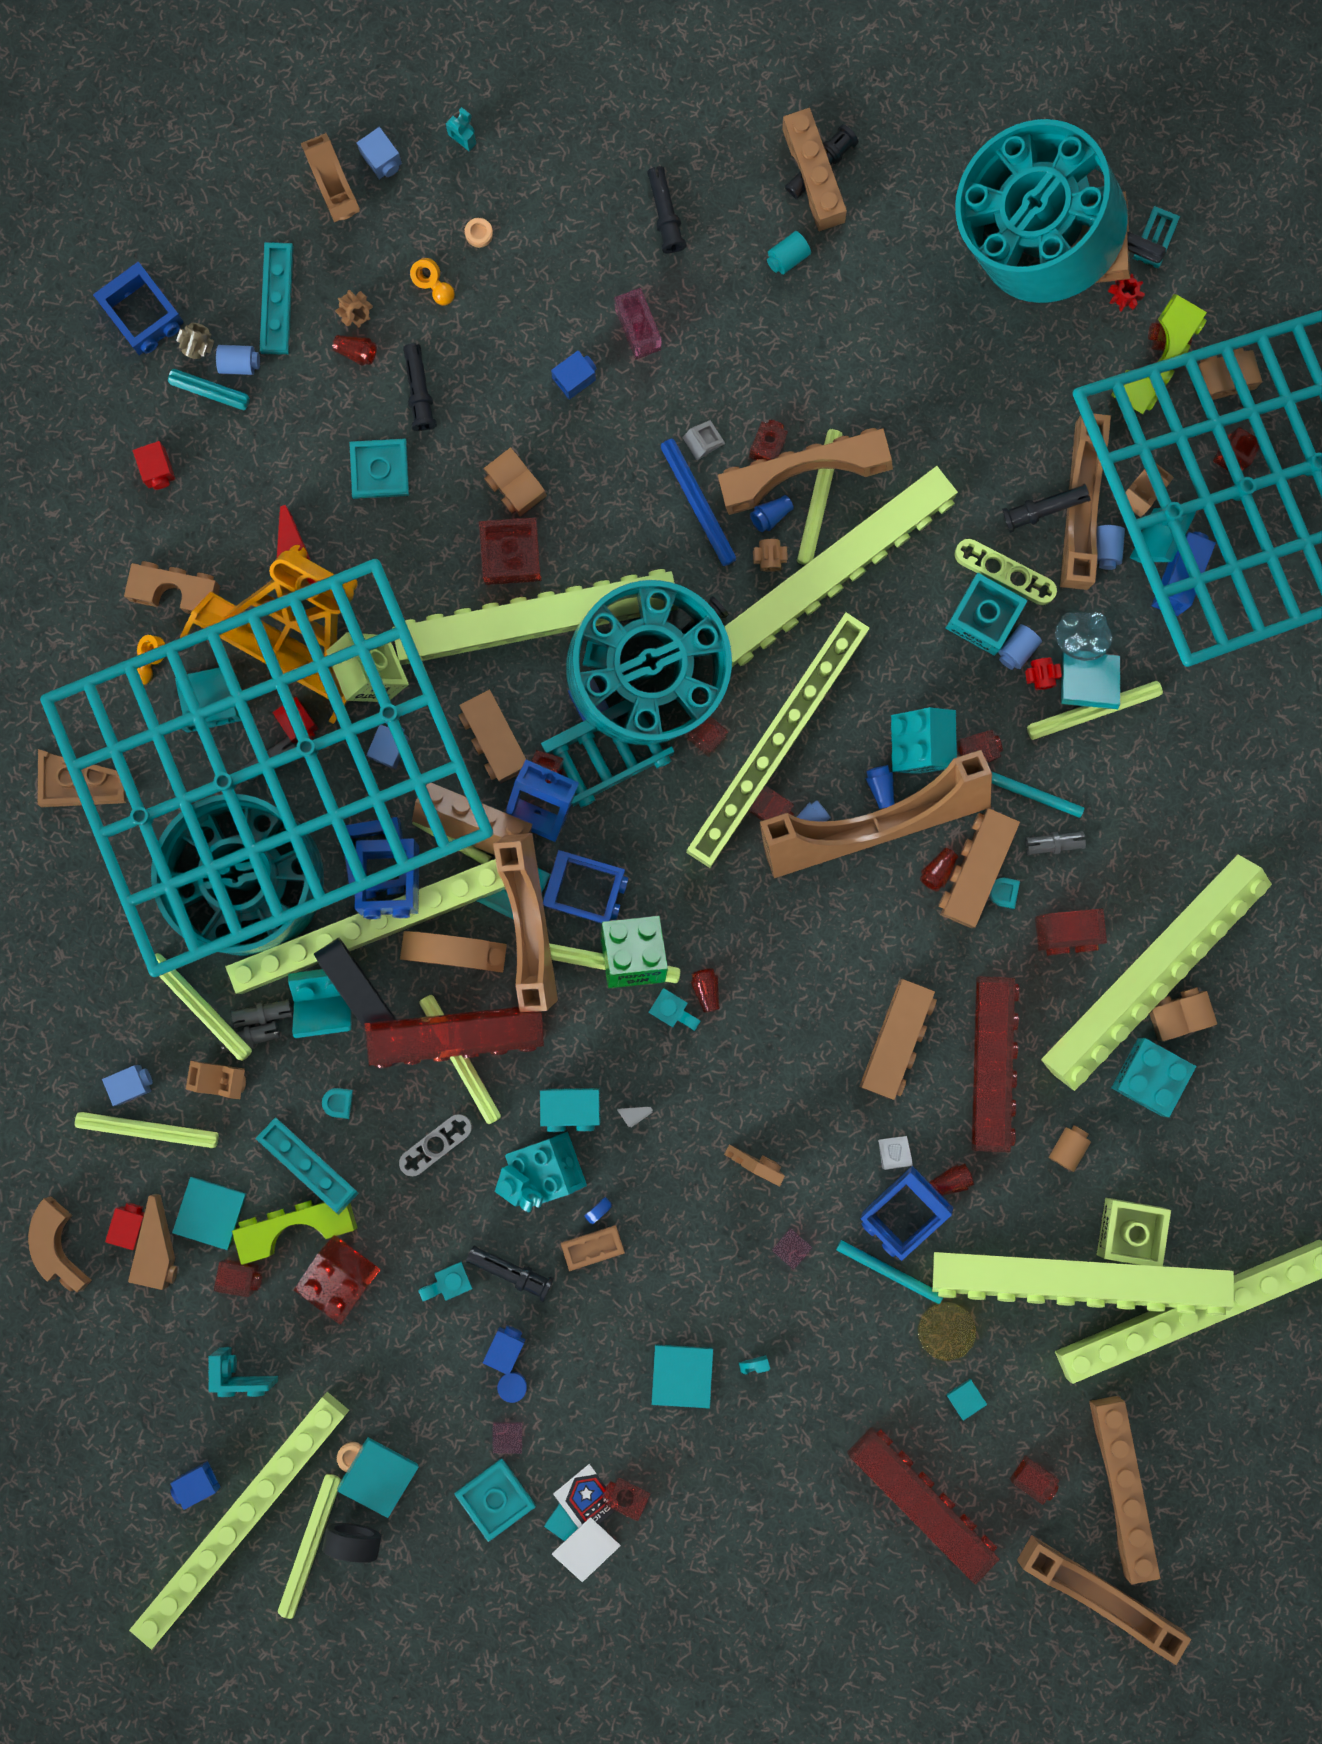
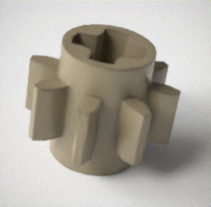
[176,323,214,359]

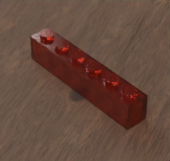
[972,976,1019,1152]
[364,1007,544,1068]
[847,1427,1000,1585]

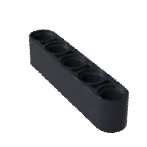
[314,937,416,1066]

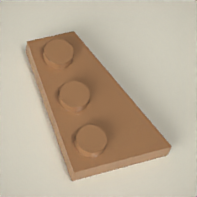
[38,749,127,807]
[724,1144,785,1187]

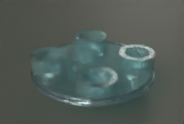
[1055,612,1112,661]

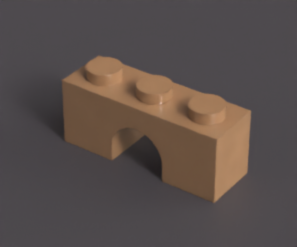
[124,561,220,614]

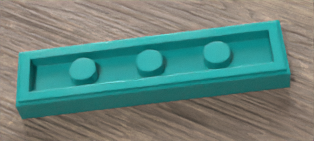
[260,242,294,355]
[255,1117,359,1215]

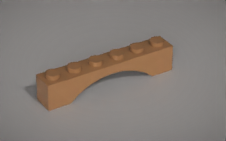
[1060,414,1111,590]
[718,428,893,515]
[493,833,558,1012]
[1089,1396,1160,1585]
[1017,1535,1191,1665]

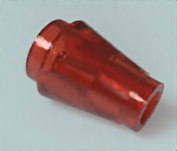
[332,335,377,366]
[920,848,958,891]
[690,968,720,1012]
[929,1163,975,1196]

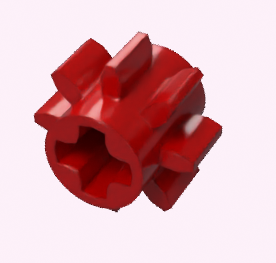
[1108,274,1145,311]
[1025,658,1062,690]

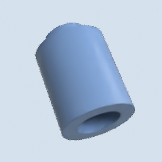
[216,345,260,375]
[1097,525,1125,570]
[998,624,1042,669]

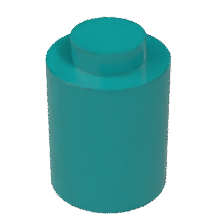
[767,231,811,275]

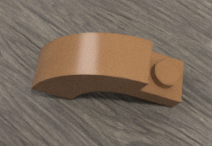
[28,1197,92,1292]

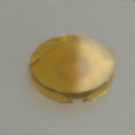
[918,1302,976,1361]

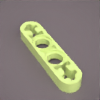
[955,539,1057,605]

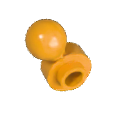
[410,258,455,305]
[137,635,165,685]

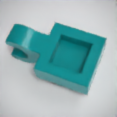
[446,107,476,152]
[648,988,701,1031]
[495,1165,544,1212]
[419,1261,473,1301]

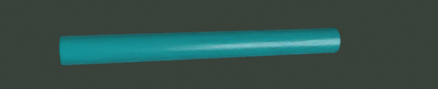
[991,771,1084,818]
[836,1240,943,1304]

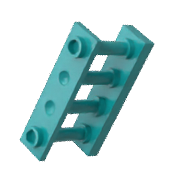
[541,691,674,808]

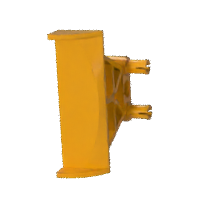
[180,545,358,724]

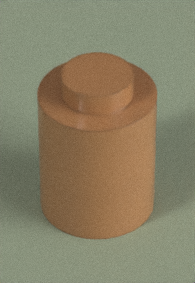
[1048,1125,1091,1172]

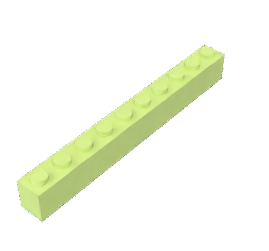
[725,466,958,667]
[392,569,679,665]
[686,613,869,868]
[1041,855,1272,1091]
[225,859,506,994]
[1055,1240,1322,1384]
[932,1252,1234,1315]
[129,1392,349,1650]

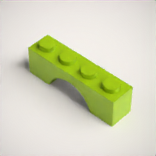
[1111,294,1207,414]
[232,1200,357,1265]

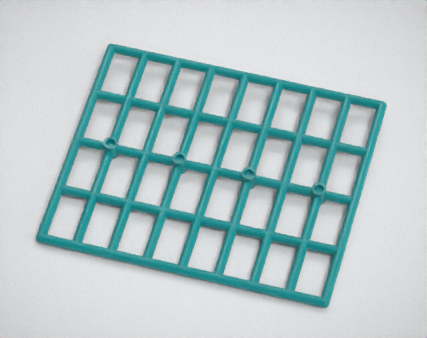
[1073,310,1322,667]
[40,559,493,977]

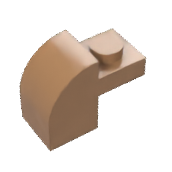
[1125,462,1174,518]
[186,1061,246,1099]

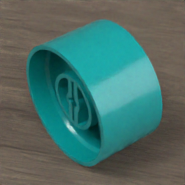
[955,119,1128,303]
[566,580,732,745]
[151,794,324,956]

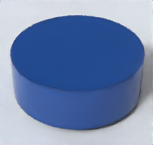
[584,1197,612,1224]
[497,1372,527,1403]

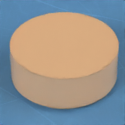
[465,218,493,248]
[337,1442,362,1472]

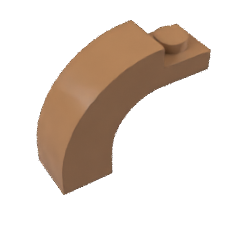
[300,133,360,222]
[400,931,507,972]

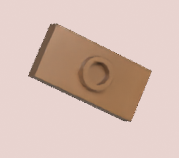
[561,1225,625,1271]

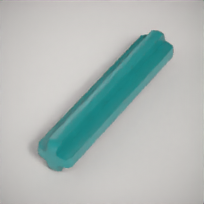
[168,369,250,410]

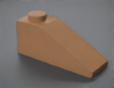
[128,1194,178,1290]

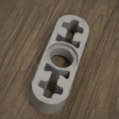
[399,1114,472,1176]

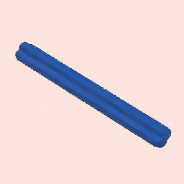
[661,438,736,566]

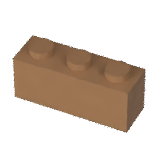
[458,689,526,784]

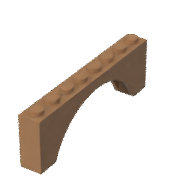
[760,750,992,878]

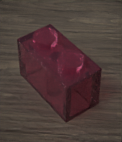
[614,287,662,360]

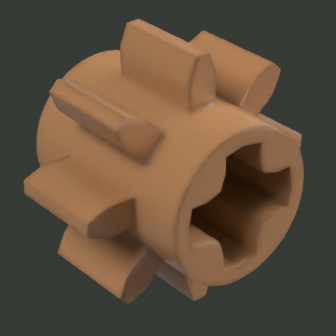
[335,290,373,328]
[753,539,788,572]

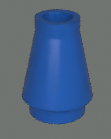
[750,495,794,532]
[865,765,895,809]

